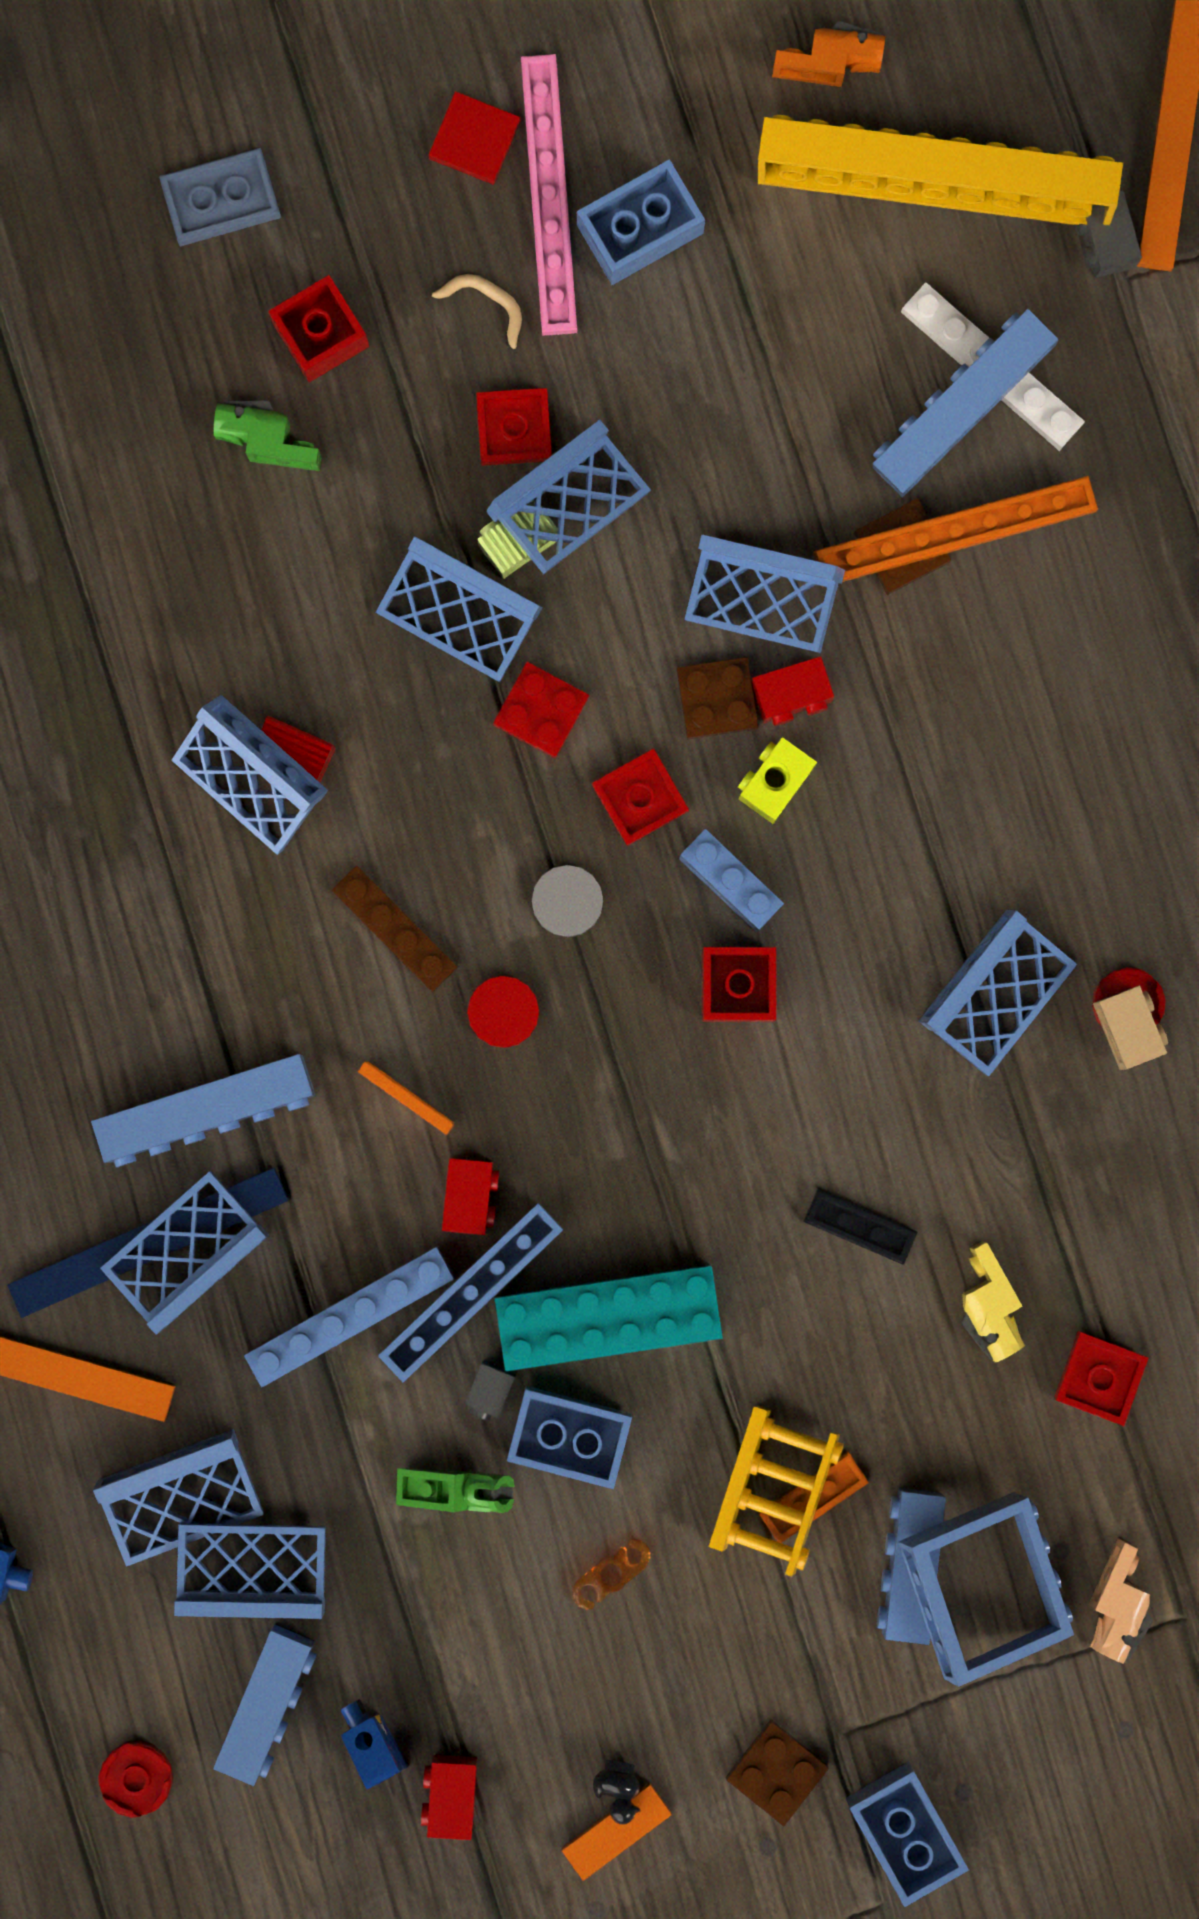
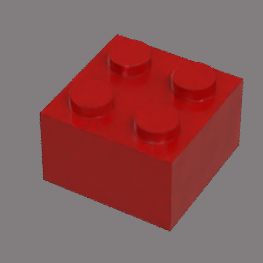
[268,275,369,383]
[702,947,776,1022]

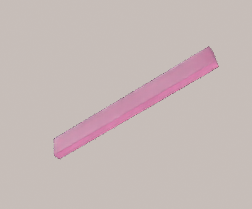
[521,54,577,336]

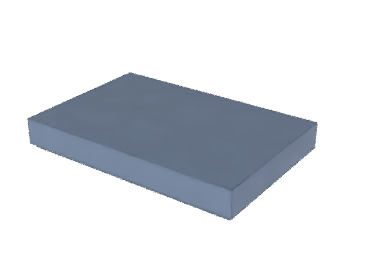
[159,148,281,247]

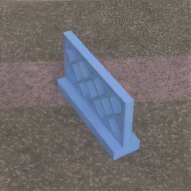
[486,420,651,574]
[684,535,845,653]
[375,536,543,682]
[172,695,328,855]
[918,910,1077,1076]
[100,1171,269,1335]
[93,1429,264,1567]
[174,1523,326,1619]

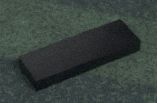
[803,1189,918,1265]

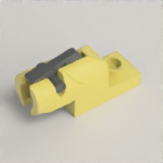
[961,1241,1025,1362]

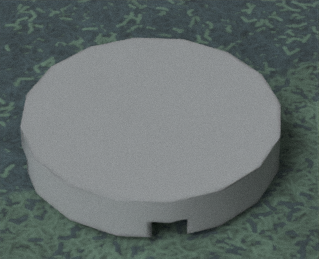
[532,865,603,937]

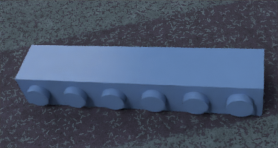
[873,309,1058,498]
[91,1054,316,1167]
[378,1203,563,1382]
[244,1246,456,1388]

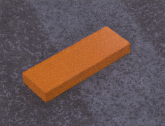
[358,1061,455,1135]
[758,1451,869,1543]
[561,1782,672,1881]

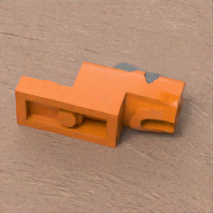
[772,21,886,87]

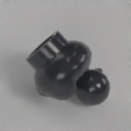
[593,1760,641,1825]

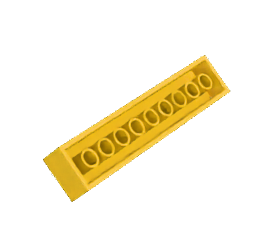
[758,115,1123,225]

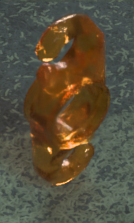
[572,1539,651,1610]

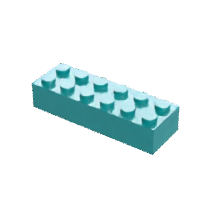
[495,1264,723,1371]

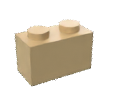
[1093,986,1168,1070]

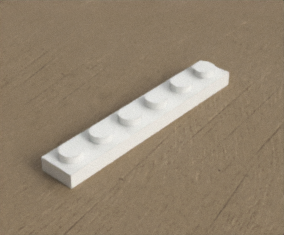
[901,282,1085,451]

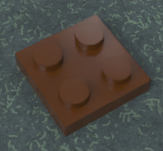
[854,498,951,595]
[677,657,758,740]
[726,1719,829,1826]

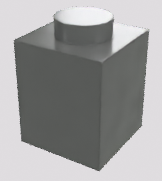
[464,1361,516,1421]

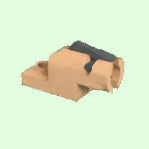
[1089,1538,1153,1664]

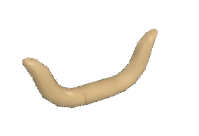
[432,274,522,349]

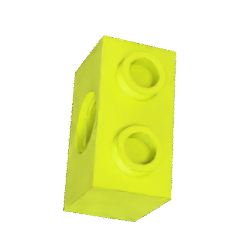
[738,737,817,824]

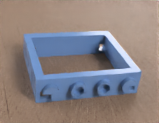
[898,1492,1074,1687]

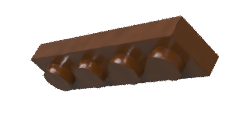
[331,865,458,993]

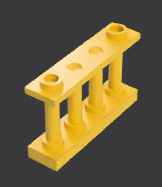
[708,1405,844,1577]

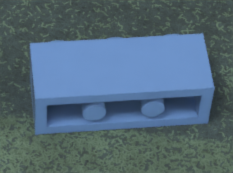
[679,829,784,933]

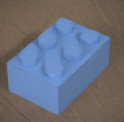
[577,159,705,285]
[507,1386,632,1489]
[845,1762,969,1907]

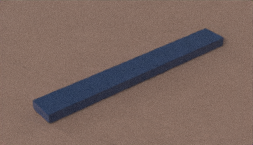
[7,1168,289,1318]

